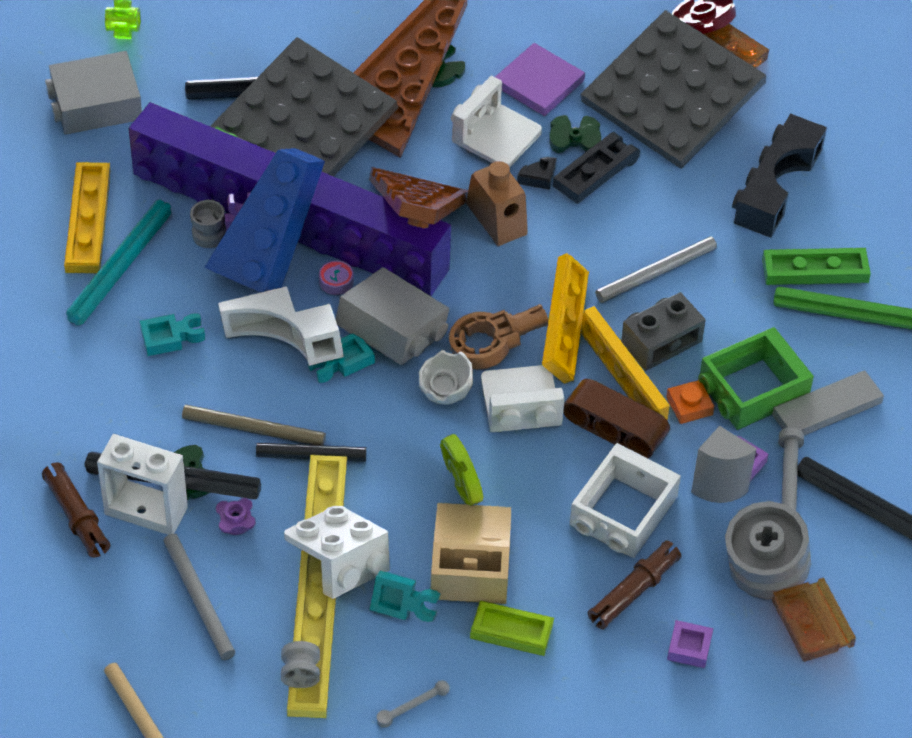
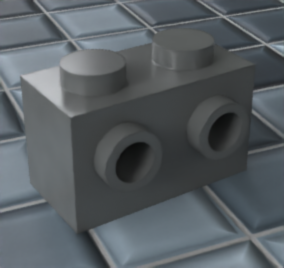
[621,292,706,371]

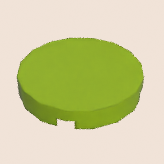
[440,434,484,506]

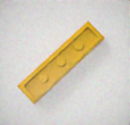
[64,162,111,273]
[542,253,589,384]
[581,306,670,420]

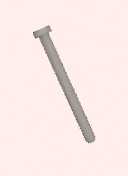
[778,428,804,511]

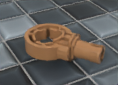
[449,304,548,369]

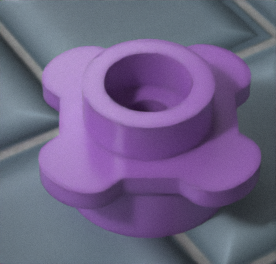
[216,498,256,535]

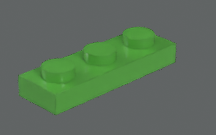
[762,248,871,285]

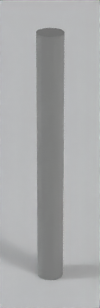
[595,236,717,303]
[163,534,236,660]

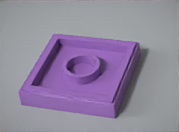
[495,43,585,116]

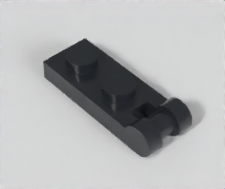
[553,132,640,204]

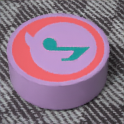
[319,261,354,295]

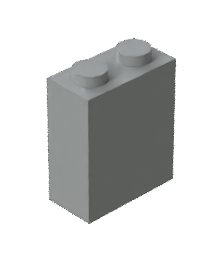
[45,51,142,134]
[336,267,449,365]

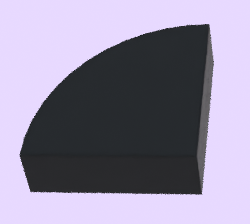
[517,157,557,190]

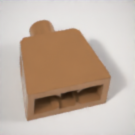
[466,161,528,246]

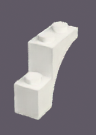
[218,286,344,365]

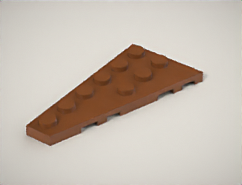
[353,0,468,158]
[369,167,468,228]

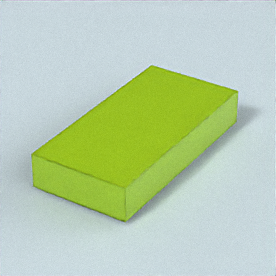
[470,600,554,656]

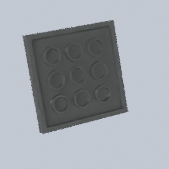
[580,10,766,169]
[211,37,398,176]

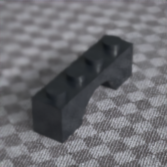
[732,113,827,238]

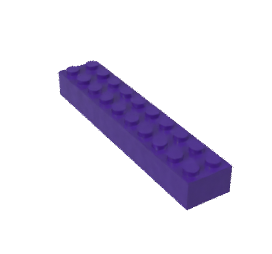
[128,102,451,296]

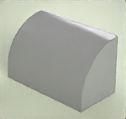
[691,426,757,503]

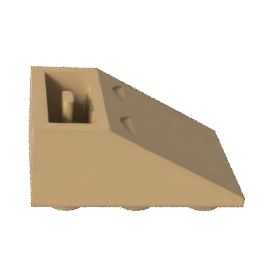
[431,503,512,604]

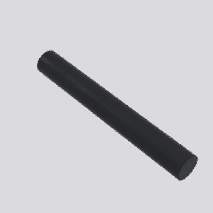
[256,443,367,462]

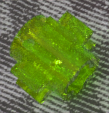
[105,0,141,39]

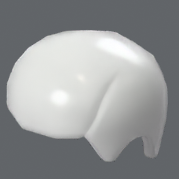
[419,350,473,405]

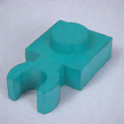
[139,313,205,356]
[308,333,375,383]
[369,570,441,622]

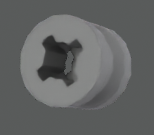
[281,641,320,688]

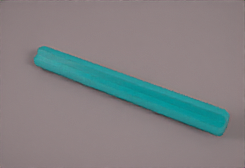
[66,199,172,326]

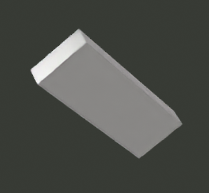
[772,370,884,435]

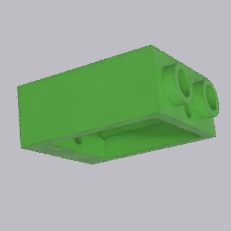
[698,327,814,430]

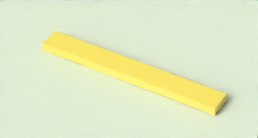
[287,455,347,718]

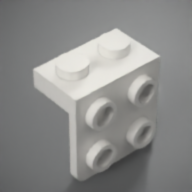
[451,75,542,167]
[481,365,564,432]
[284,506,390,599]

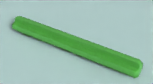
[773,286,912,329]

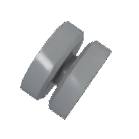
[725,501,811,599]

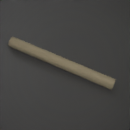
[182,404,326,445]

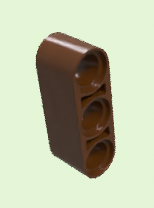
[563,379,671,459]

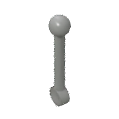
[377,680,450,727]

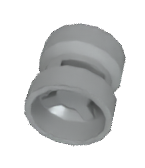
[190,200,226,248]

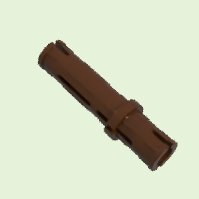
[42,462,111,558]
[587,540,682,630]

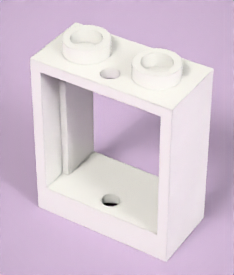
[97,434,188,535]
[570,443,681,558]

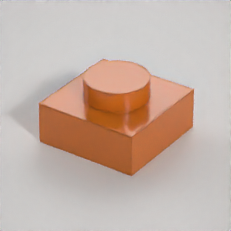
[666,380,715,424]

